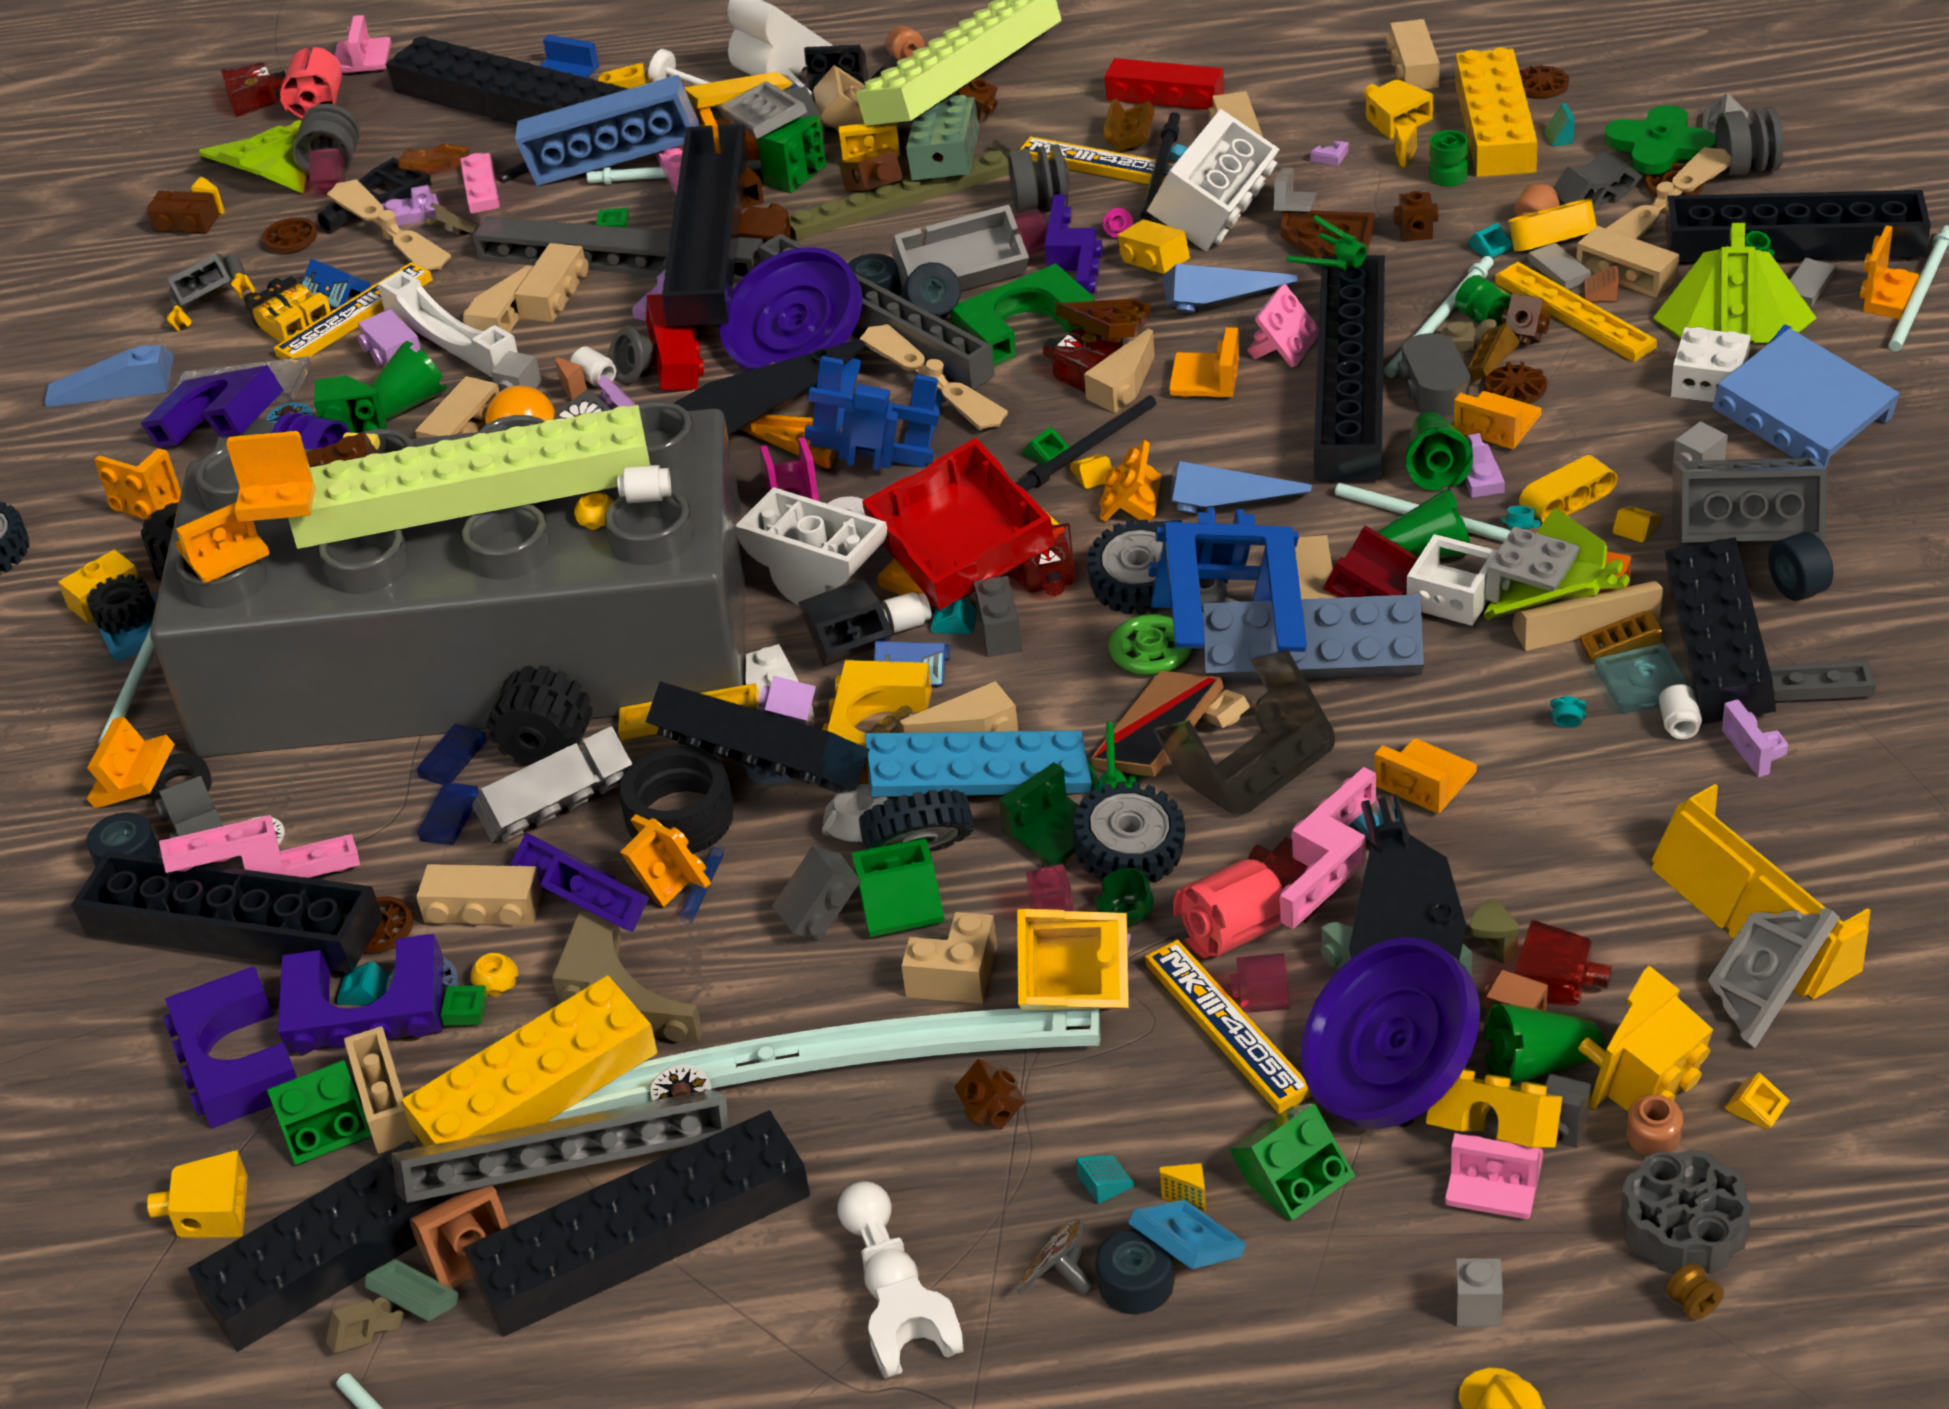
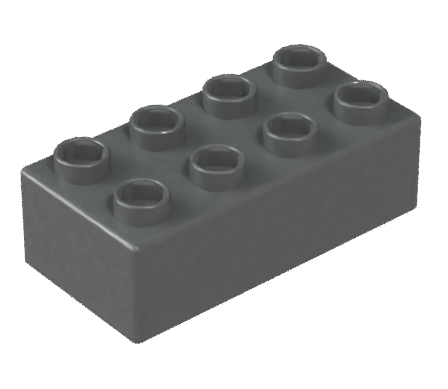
[150,401,745,757]

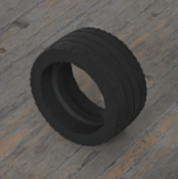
[620,746,733,854]

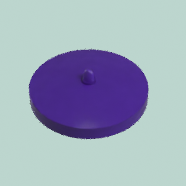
[720,247,862,372]
[1301,937,1480,1129]

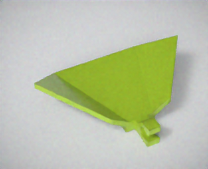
[199,119,308,194]
[1653,223,1817,344]
[1484,507,1630,621]

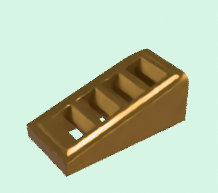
[1466,323,1520,383]
[1580,610,1662,664]

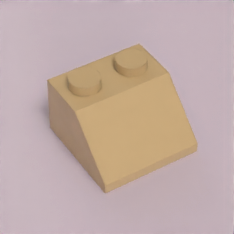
[813,65,865,131]

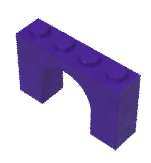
[141,365,284,448]
[278,934,443,1054]
[163,966,297,1129]

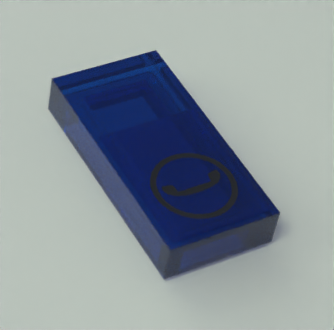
[416,723,487,787]
[417,782,479,845]

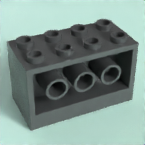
[1672,458,1827,543]

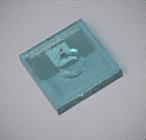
[1595,643,1691,715]

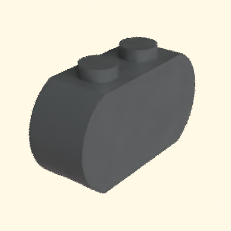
[1397,333,1470,417]

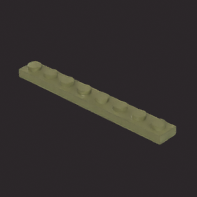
[789,150,1009,241]

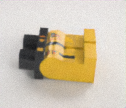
[244,276,331,343]

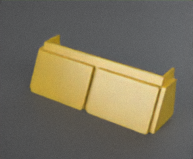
[1651,784,1871,999]

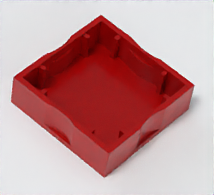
[862,438,1055,611]

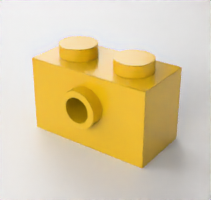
[1117,219,1190,274]
[58,549,139,624]

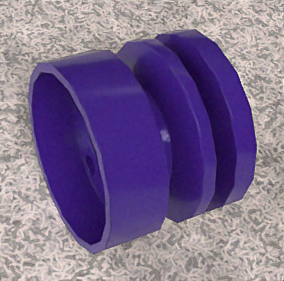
[271,412,350,450]

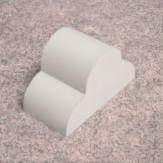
[727,0,833,78]
[735,487,887,606]

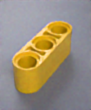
[1508,199,1597,251]
[1519,455,1618,523]

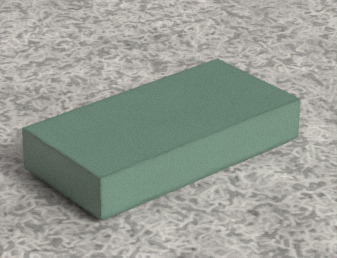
[365,1259,458,1321]

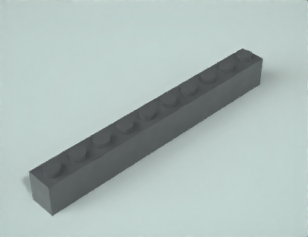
[473,216,763,283]
[758,233,994,390]

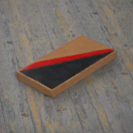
[1090,671,1224,777]

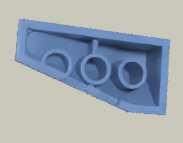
[1163,264,1298,313]
[45,345,174,407]
[1169,461,1312,514]

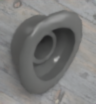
[608,324,655,385]

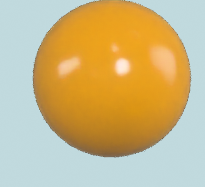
[485,385,555,425]

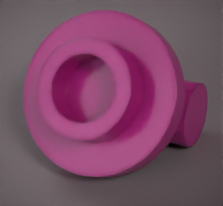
[1103,208,1133,238]

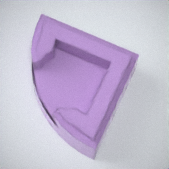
[1310,141,1349,166]

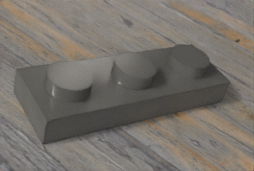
[1769,661,1875,701]

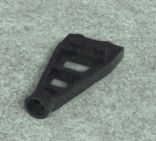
[317,157,432,234]

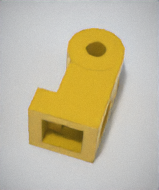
[597,62,649,89]

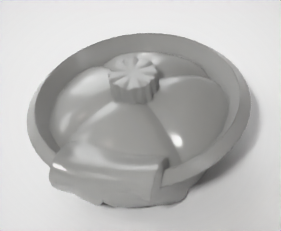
[822,784,893,842]

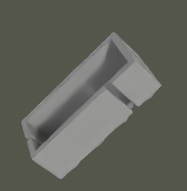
[891,204,1029,300]
[472,726,632,843]

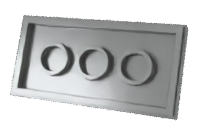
[718,81,807,139]

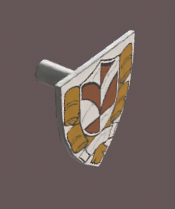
[1016,1219,1094,1295]

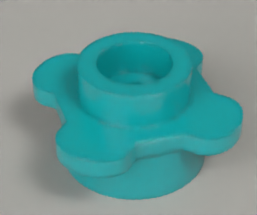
[1500,505,1540,530]
[1550,696,1587,728]

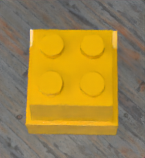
[1017,909,1129,1011]
[1578,966,1713,1111]

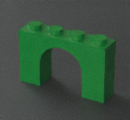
[950,264,1095,366]

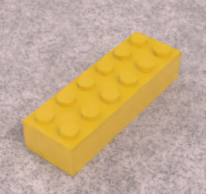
[1455,48,1538,177]
[401,975,658,1146]

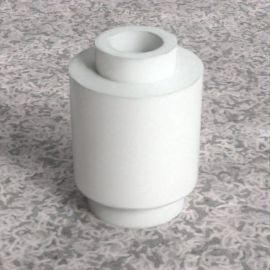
[571,346,616,386]
[618,465,671,504]
[882,592,932,634]
[1659,685,1702,739]

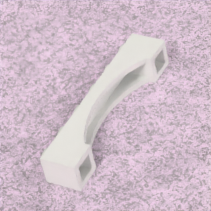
[378,270,518,377]

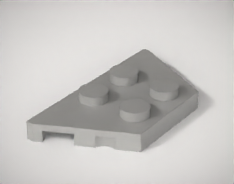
[1708,908,1840,1048]

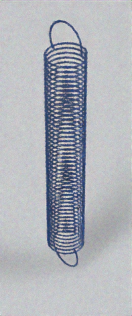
[680,843,724,924]

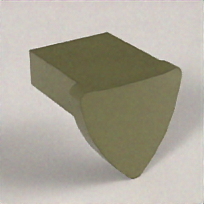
[1469,899,1519,964]

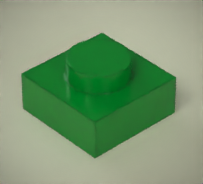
[596,208,630,228]
[440,985,488,1026]

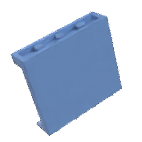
[1712,328,1900,467]

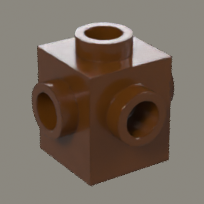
[955,78,998,124]
[1393,191,1438,242]
[1501,294,1550,345]
[954,1058,1026,1130]

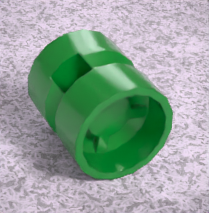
[1429,130,1468,187]
[1455,275,1511,326]

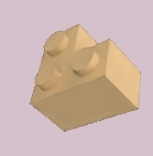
[901,912,997,1004]

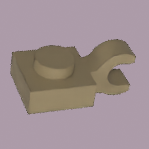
[425,203,477,235]
[1441,319,1496,352]
[326,1297,403,1353]

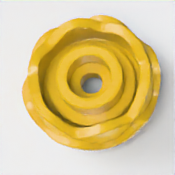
[574,491,615,530]
[470,953,519,997]

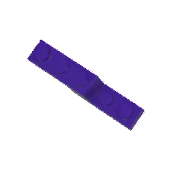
[1045,194,1103,294]
[510,833,649,932]

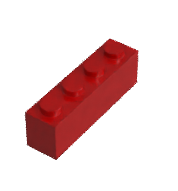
[1105,58,1224,110]
[645,294,704,390]

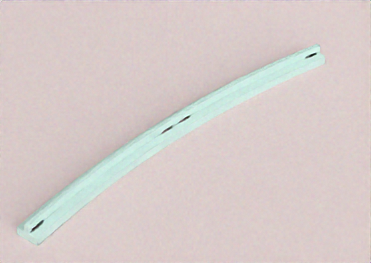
[547,1008,1101,1122]

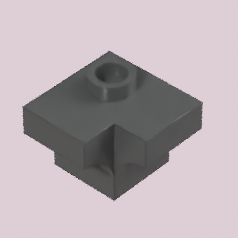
[1546,1074,1591,1148]

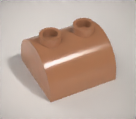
[409,1185,509,1289]

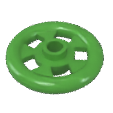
[1108,614,1192,675]

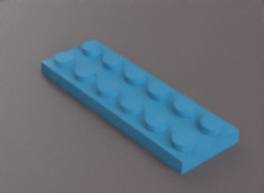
[864,731,1092,797]

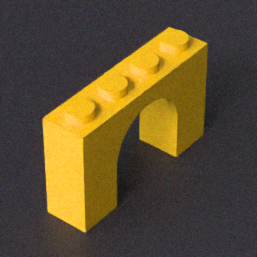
[823,660,932,785]

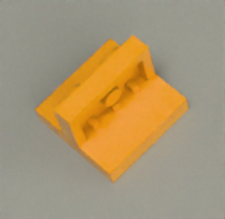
[87,716,175,809]

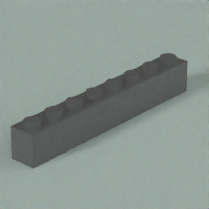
[391,1090,730,1203]

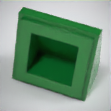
[1022,426,1070,465]

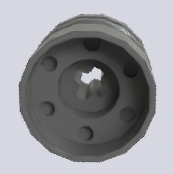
[292,104,360,180]
[1715,107,1784,177]
[1008,144,1070,214]

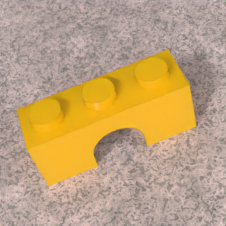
[1426,1069,1562,1148]

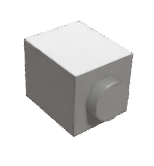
[491,351,542,392]
[1673,421,1728,461]
[1455,1258,1503,1327]

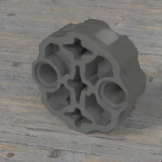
[1620,1149,1752,1274]

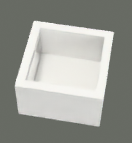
[1671,327,1751,402]
[1407,534,1498,626]

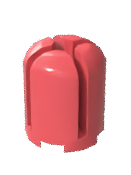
[280,47,343,118]
[1173,859,1283,959]

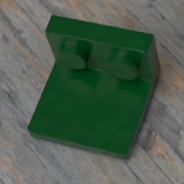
[999,762,1080,867]

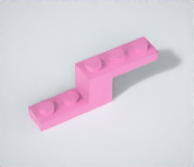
[460,153,500,214]
[1279,767,1376,929]
[159,815,360,878]

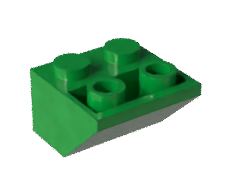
[757,115,826,194]
[314,375,388,433]
[852,838,945,937]
[266,1060,372,1165]
[1229,1103,1355,1221]

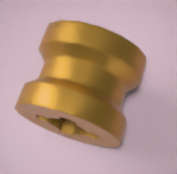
[1666,1263,1724,1320]

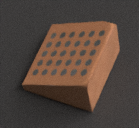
[1584,265,1618,302]
[555,357,587,401]

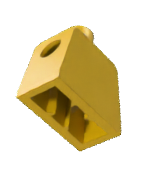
[1364,80,1433,140]
[147,1150,248,1238]

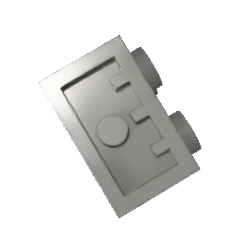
[1484,527,1580,603]

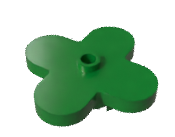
[1604,105,1716,175]

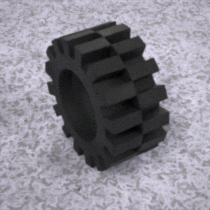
[87,574,155,634]

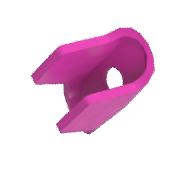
[760,437,819,501]

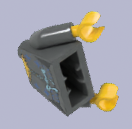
[167,253,255,331]

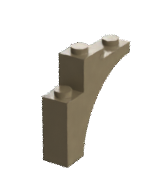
[552,911,703,1043]

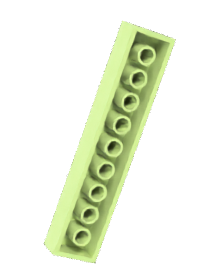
[856,0,1062,126]
[288,405,650,549]

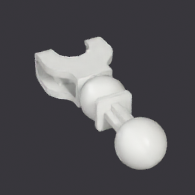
[837,1181,964,1379]

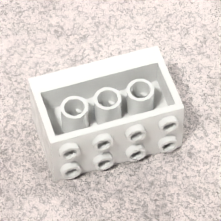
[1147,109,1280,252]

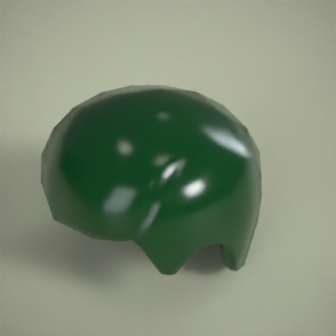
[1095,868,1154,927]

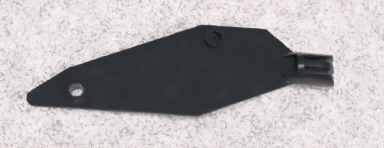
[674,340,865,436]
[1349,794,1466,1127]

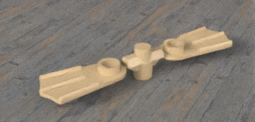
[1606,147,1731,240]
[327,179,451,271]
[860,324,1008,430]

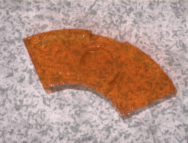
[399,143,470,170]

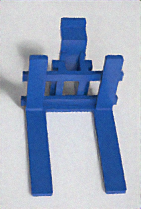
[804,356,948,471]
[1148,507,1307,652]

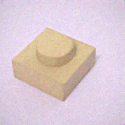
[1202,689,1250,728]

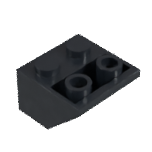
[804,45,869,99]
[798,579,893,667]

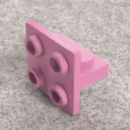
[335,15,391,75]
[1247,284,1319,368]
[1445,1133,1543,1219]

